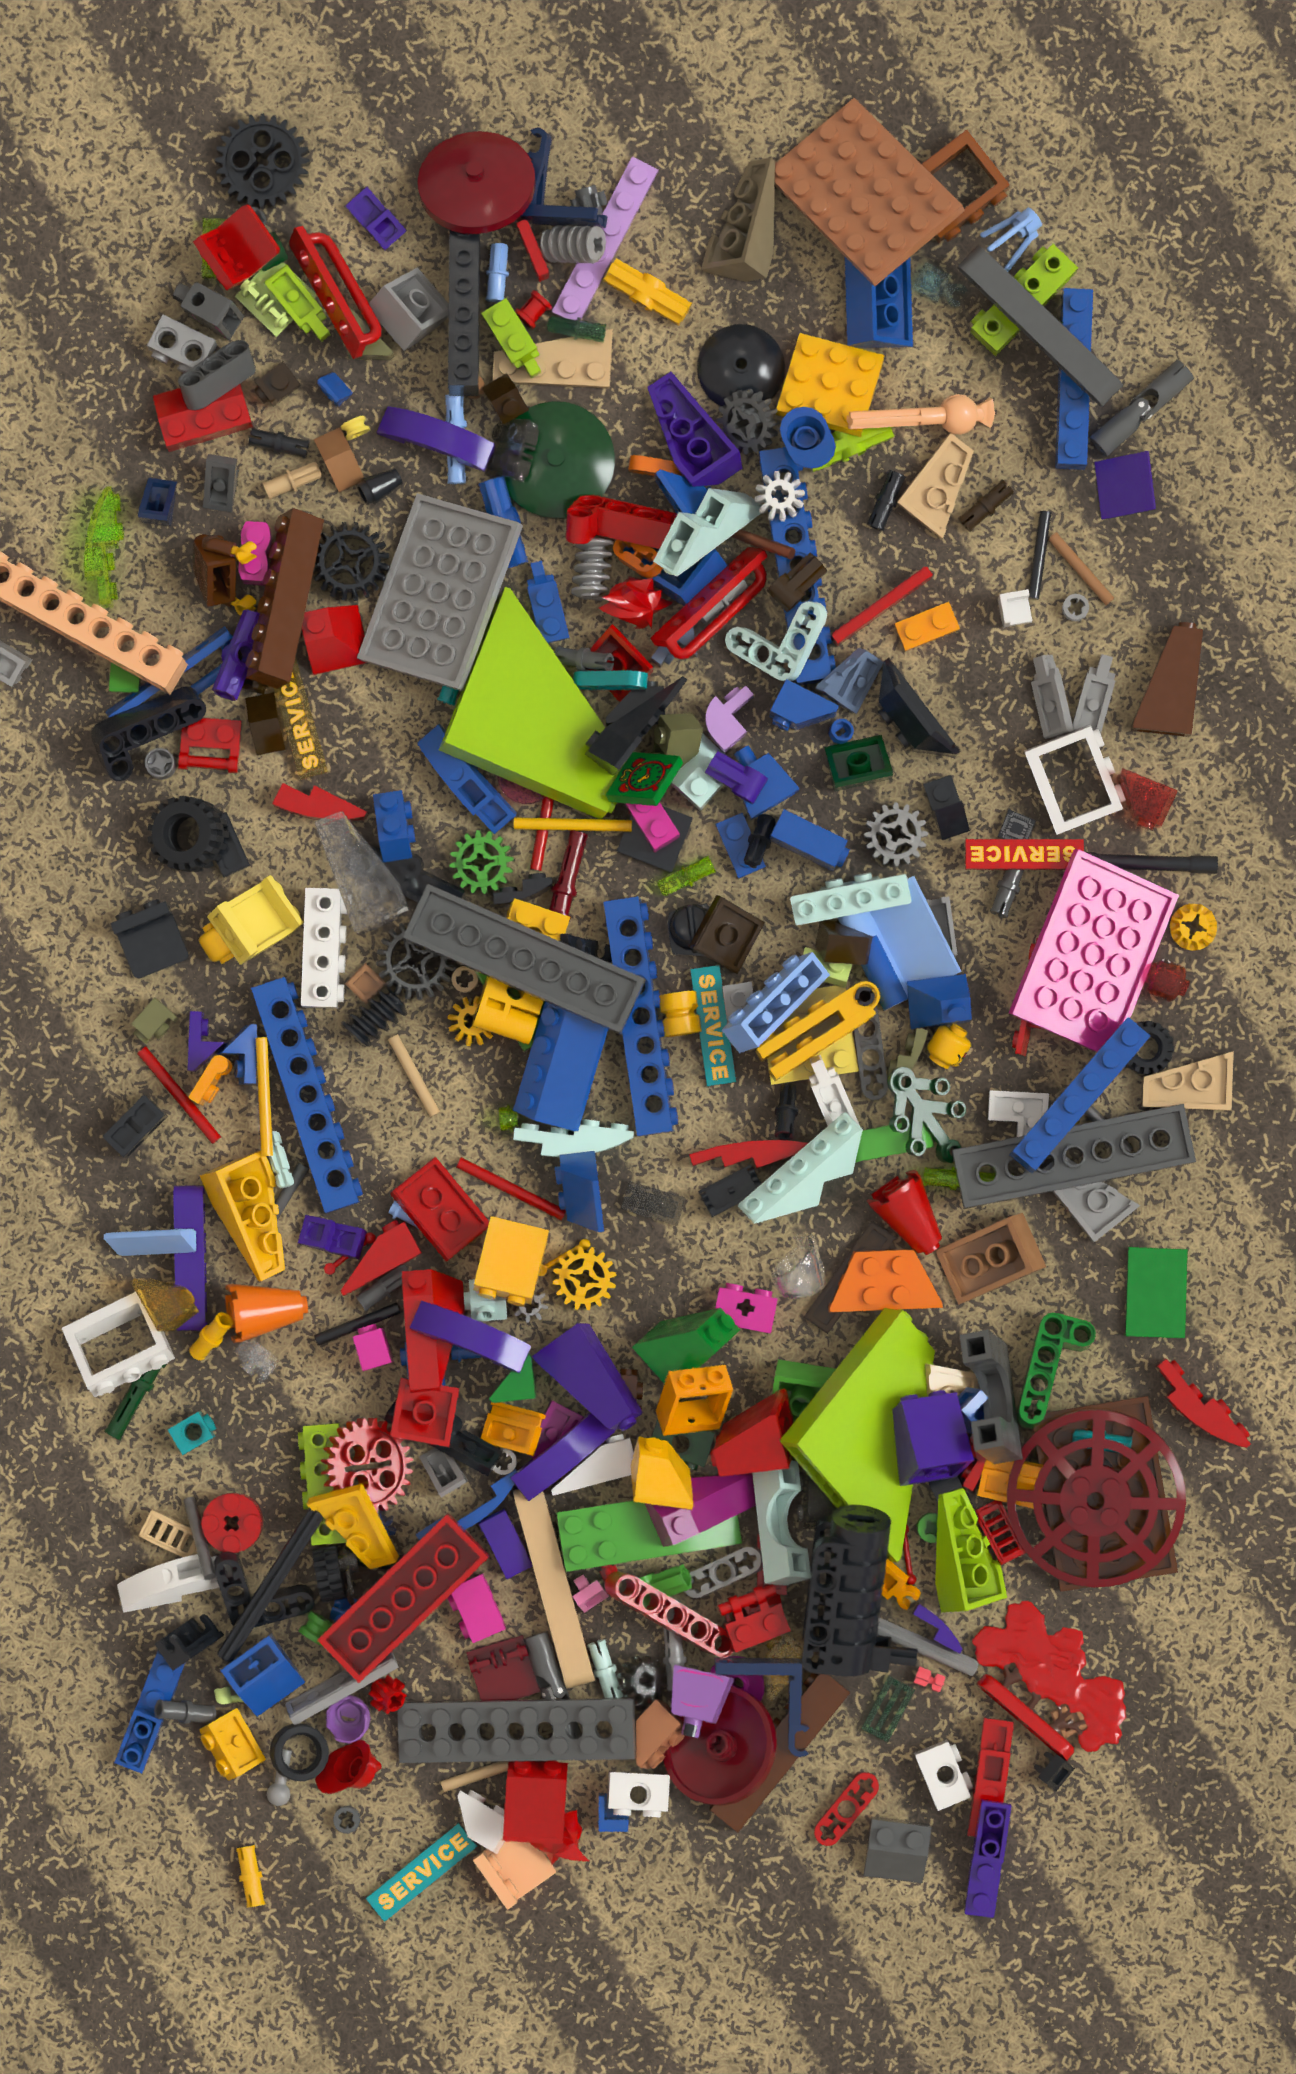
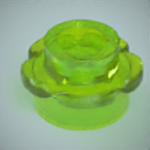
[498,1104,518,1133]

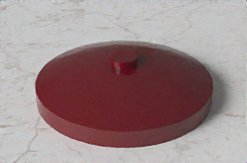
[417,131,536,234]
[663,1686,777,1806]

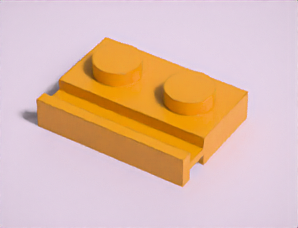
[481,1402,546,1457]
[977,1459,1043,1509]

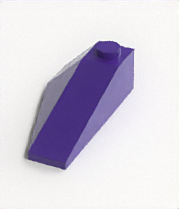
[647,371,743,487]

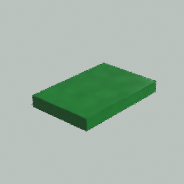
[1125,1247,1188,1338]

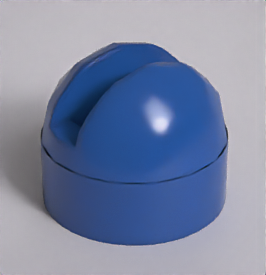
[828,719,854,744]

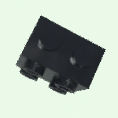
[110,899,189,979]

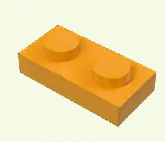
[894,602,960,652]

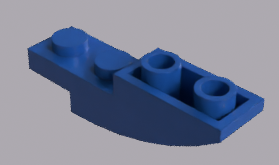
[417,724,517,834]
[114,1650,186,1774]

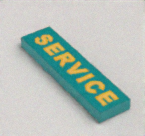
[690,965,736,1086]
[366,1823,477,1922]

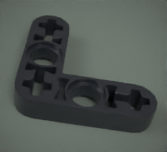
[214,1552,314,1628]

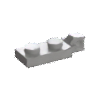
[1073,654,1116,734]
[1031,655,1074,739]

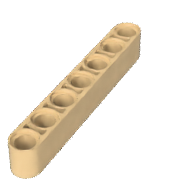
[513,1489,595,1689]

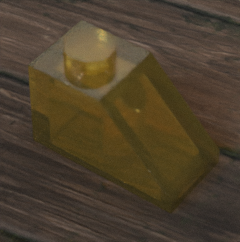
[130,1278,199,1332]
[765,1633,803,1701]

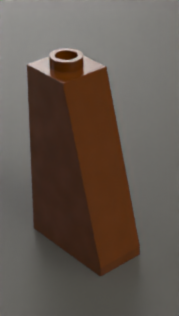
[1131,622,1203,737]

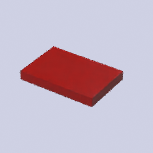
[390,1157,489,1262]

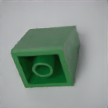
[632,1308,740,1384]

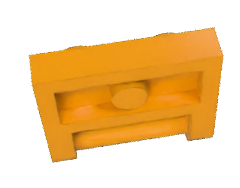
[188,1055,232,1106]

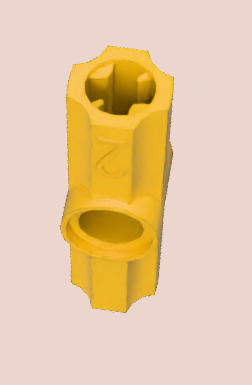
[603,258,692,326]

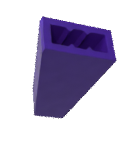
[532,1323,643,1431]

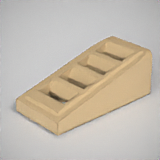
[139,1509,197,1557]

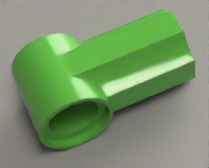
[639,1564,692,1608]

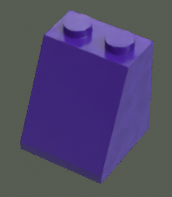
[892,1390,974,1486]

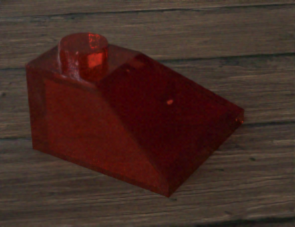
[1116,768,1178,831]

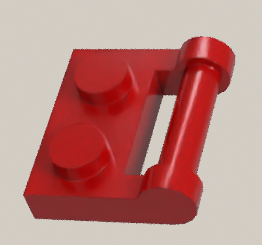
[178,718,242,774]

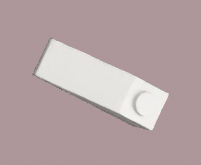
[551,1434,634,1496]

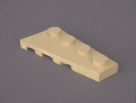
[492,329,613,388]

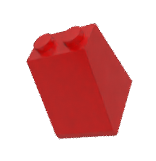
[711,1389,794,1477]

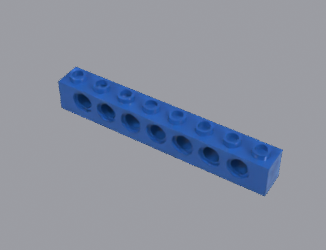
[759,447,836,686]
[603,896,679,1137]
[251,977,363,1214]

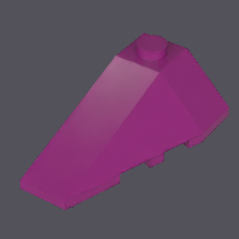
[645,1473,756,1547]

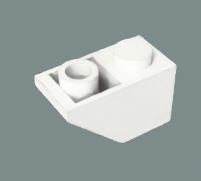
[458,1790,505,1854]

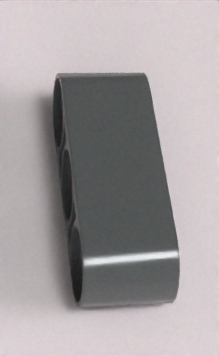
[178,340,256,410]

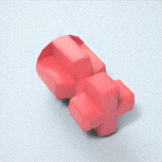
[913,1666,945,1693]

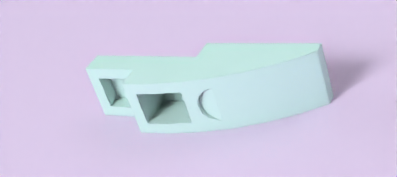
[513,1119,634,1157]

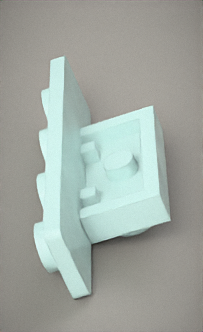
[790,873,912,925]

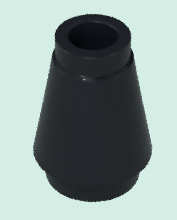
[357,468,403,505]

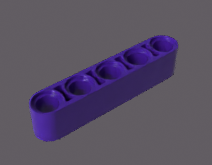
[173,1185,207,1331]

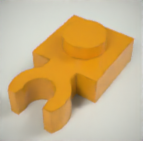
[882,1558,921,1610]

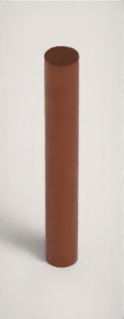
[731,529,795,560]

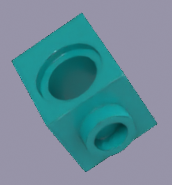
[168,1411,217,1455]

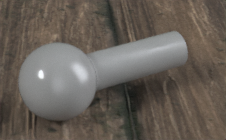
[267,1749,292,1806]

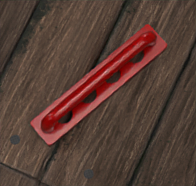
[289,226,382,359]
[650,547,768,660]

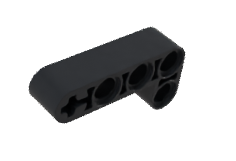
[91,686,206,781]

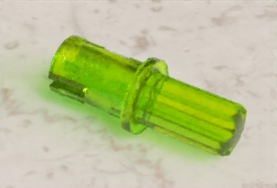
[657,856,716,896]

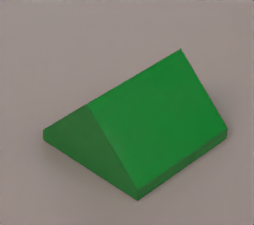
[489,1354,537,1403]

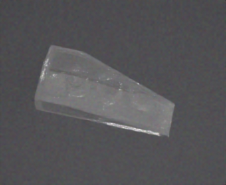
[314,811,410,934]

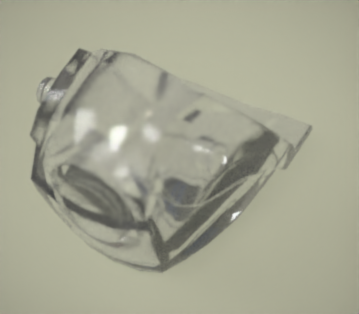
[771,1233,825,1299]

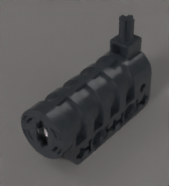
[802,1505,918,1677]

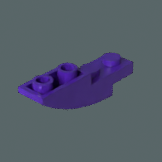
[964,1800,1012,1918]

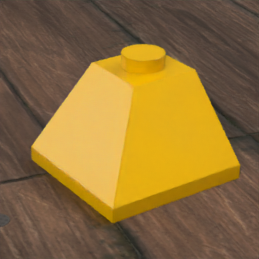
[631,1437,693,1510]

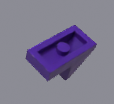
[187,1011,226,1072]

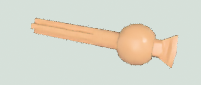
[847,394,995,435]

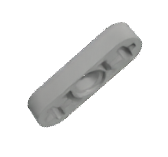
[685,1547,763,1598]

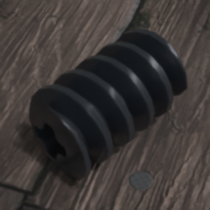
[341,984,407,1047]

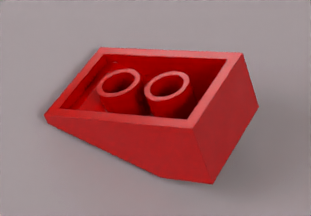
[503,1761,568,1844]

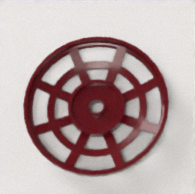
[1007,1409,1186,1588]

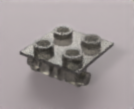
[484,419,540,482]

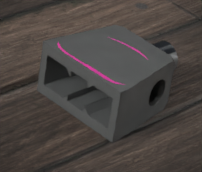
[173,282,245,341]

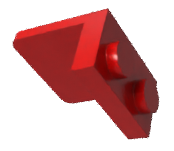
[193,204,280,291]

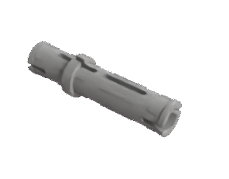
[663,1600,687,1691]

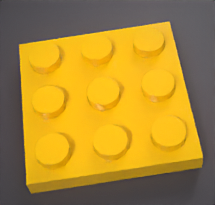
[776,333,885,437]

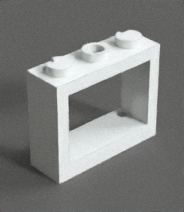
[1024,725,1126,835]
[62,1289,175,1397]

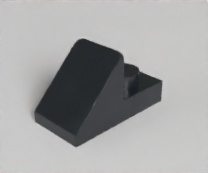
[923,775,970,840]

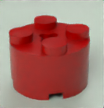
[201,1492,263,1553]

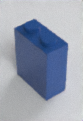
[770,809,850,872]

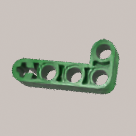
[1016,1313,1096,1429]

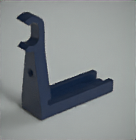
[520,128,608,228]
[715,1658,809,1757]

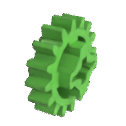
[449,830,514,894]

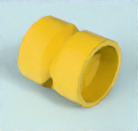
[659,990,702,1037]

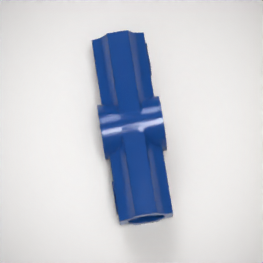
[479,477,528,568]

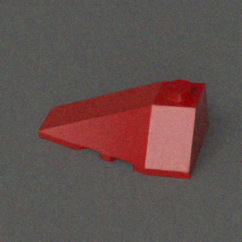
[402,1269,465,1393]

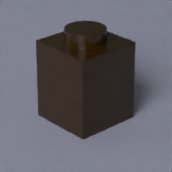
[482,373,529,425]

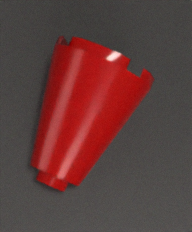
[867,1170,942,1255]

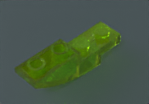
[84,486,124,608]

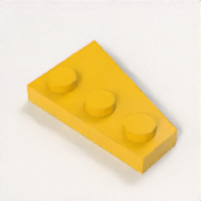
[307,1484,399,1569]

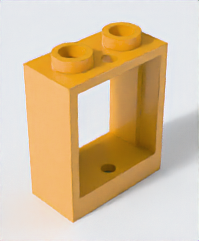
[656,1365,733,1436]

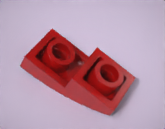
[961,1434,986,1492]

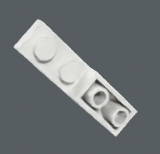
[117,1554,233,1613]

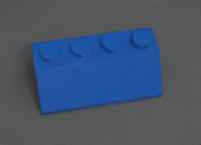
[845,257,913,348]
[513,1002,608,1131]

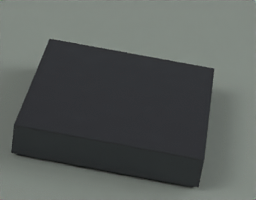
[617,806,693,873]

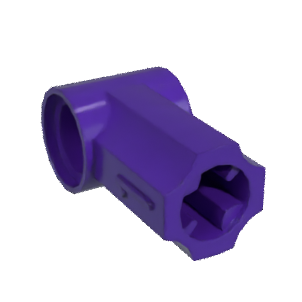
[705,751,768,804]

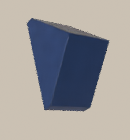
[138,478,177,527]

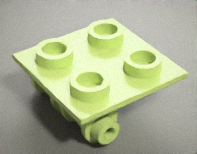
[235,262,317,337]

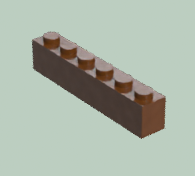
[246,508,324,689]
[710,1673,850,1833]

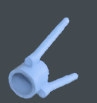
[980,207,1042,272]

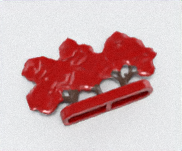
[972,1601,1126,1761]

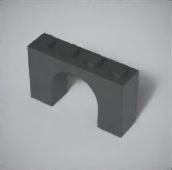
[960,1329,1023,1464]

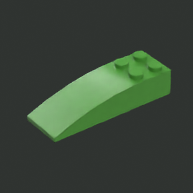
[557,1500,742,1572]

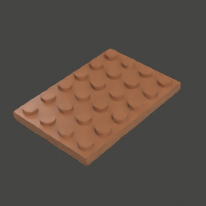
[775,98,965,287]

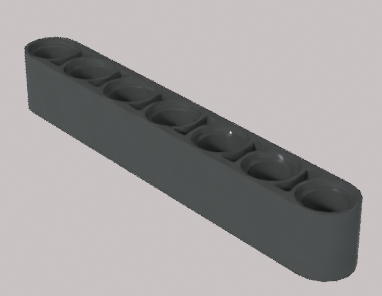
[957,245,1123,407]

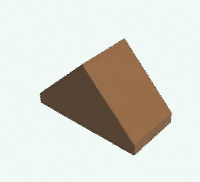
[314,427,364,493]

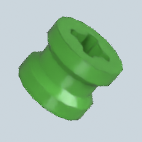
[917,1513,938,1543]
[298,1611,333,1647]

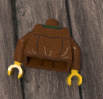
[193,534,257,616]

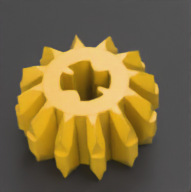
[448,996,493,1046]

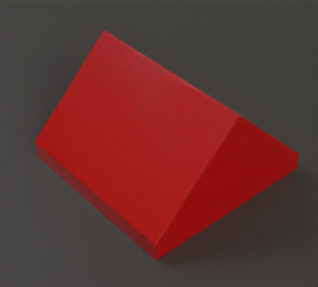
[589,624,653,702]

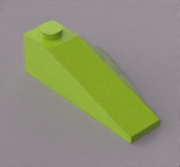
[935,1488,1007,1612]

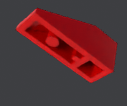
[340,1220,422,1296]

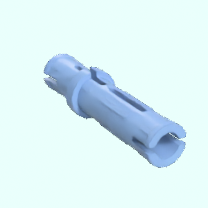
[445,394,467,484]

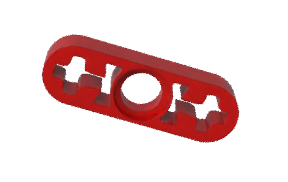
[814,1772,879,1846]

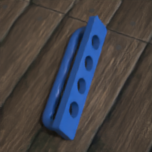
[106,626,233,730]

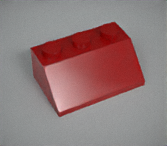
[153,383,253,452]

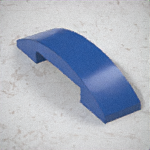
[416,1469,517,1540]

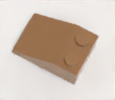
[935,1213,1046,1305]

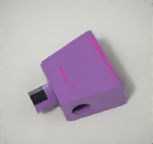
[671,1665,734,1738]

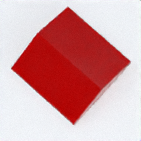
[390,1378,459,1447]

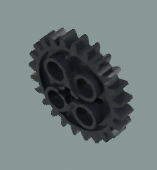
[215,113,311,210]

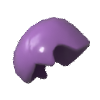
[326,1695,371,1744]

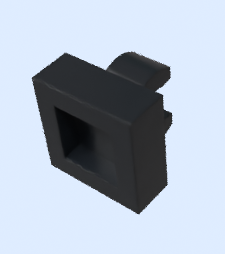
[1034,1752,1075,1791]

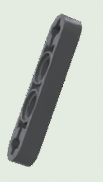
[853,995,888,1100]

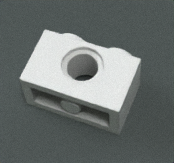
[914,1740,973,1811]
[607,1772,670,1817]

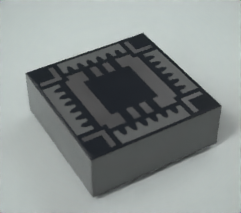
[997,809,1036,839]

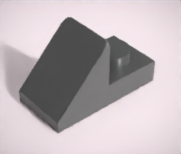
[203,454,239,512]

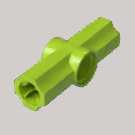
[812,427,894,472]

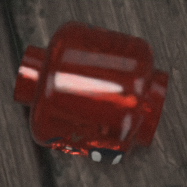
[1144,959,1190,1002]

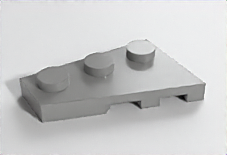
[1042,1157,1140,1243]

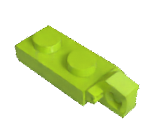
[264,264,331,342]
[481,298,541,379]

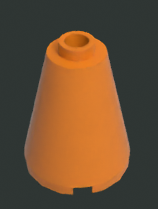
[225,1284,308,1343]

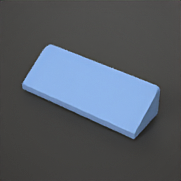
[104,1229,196,1256]

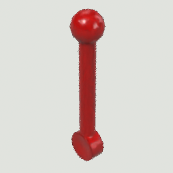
[324,1232,376,1275]
[903,1525,917,1585]

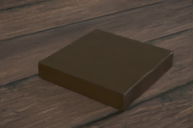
[689,895,765,974]

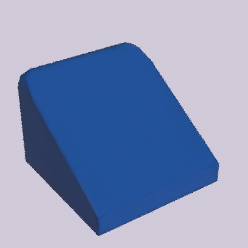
[317,372,353,407]

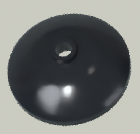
[697,324,785,407]

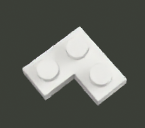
[988,1090,1049,1137]

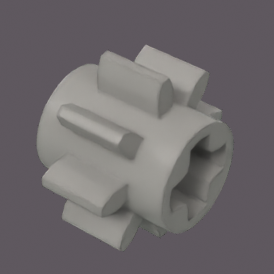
[514,1293,549,1323]

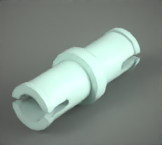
[587,1639,624,1698]

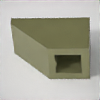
[651,713,703,768]

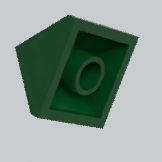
[824,735,893,792]

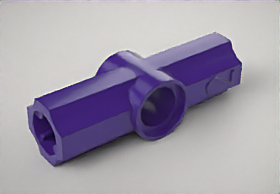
[212,610,260,701]

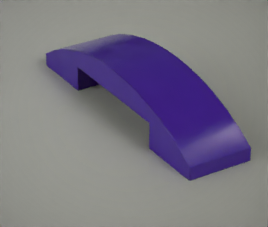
[376,406,496,472]
[410,1301,531,1374]
[510,1412,616,1501]

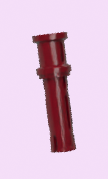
[549,830,588,922]

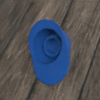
[780,407,836,469]

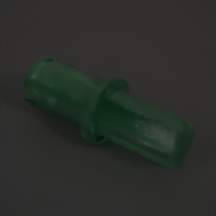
[547,316,607,343]

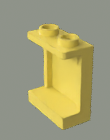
[207,875,303,965]

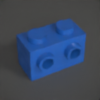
[373,790,416,862]

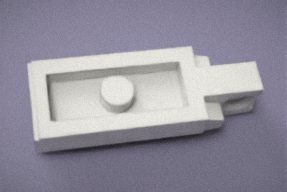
[809,1055,860,1126]

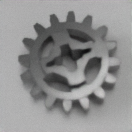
[717,389,780,454]

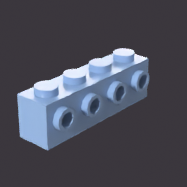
[722,952,830,1053]

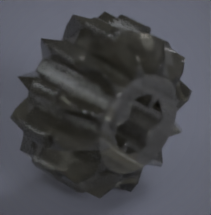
[616,1655,668,1706]

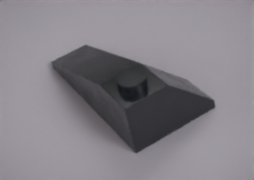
[585,676,687,776]

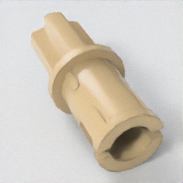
[262,462,322,500]

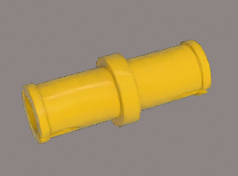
[189,1312,233,1361]
[236,1845,265,1908]

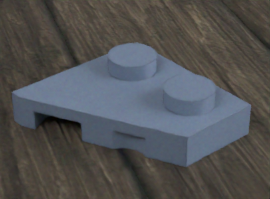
[816,648,884,714]

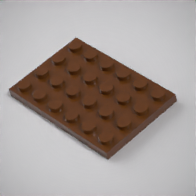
[1030,1396,1178,1592]

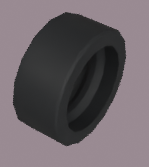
[270,1724,329,1782]

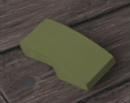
[887,1028,928,1082]

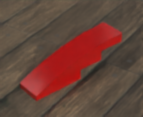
[689,1140,808,1169]

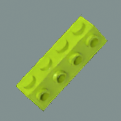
[970,244,1078,357]
[298,1423,346,1545]

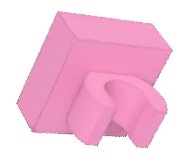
[572,1574,609,1613]

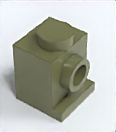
[131,997,179,1044]

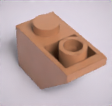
[636,1699,685,1770]

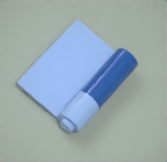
[838,876,962,1011]

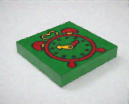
[605,752,683,806]

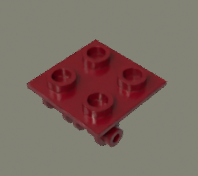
[466,1635,540,1701]

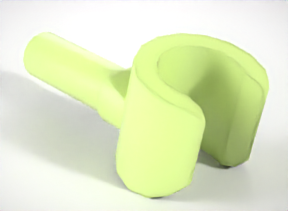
[214,1686,243,1704]

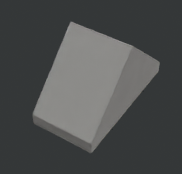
[419,1448,468,1498]

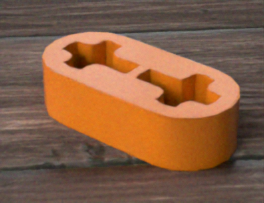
[628,455,683,477]
[613,539,663,578]

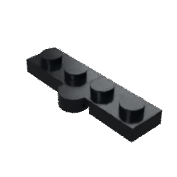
[346,839,465,903]
[384,1400,503,1477]

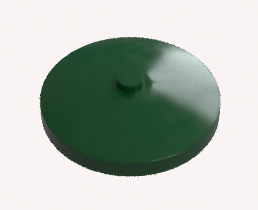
[497,401,615,519]

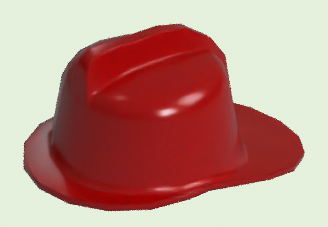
[315,1740,382,1794]

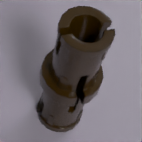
[958,479,1014,532]

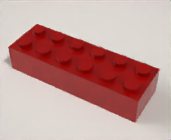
[318,1513,490,1683]

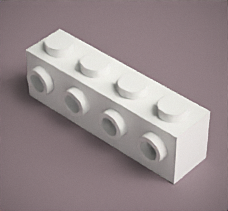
[301,888,348,1009]

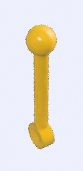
[539,1239,590,1276]

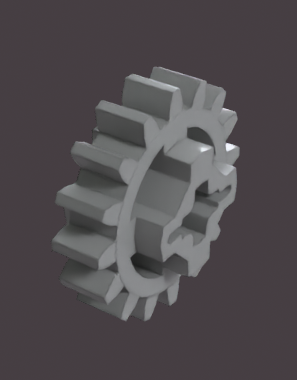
[864,802,928,867]

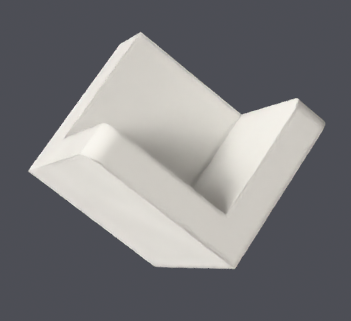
[998,589,1032,627]

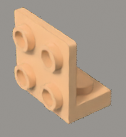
[473,1841,556,1910]

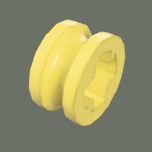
[340,416,370,440]

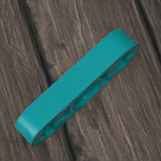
[573,671,648,690]

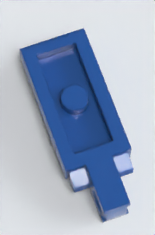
[527,561,570,644]

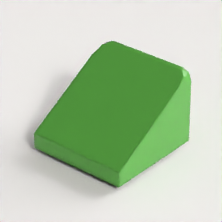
[109,663,141,693]

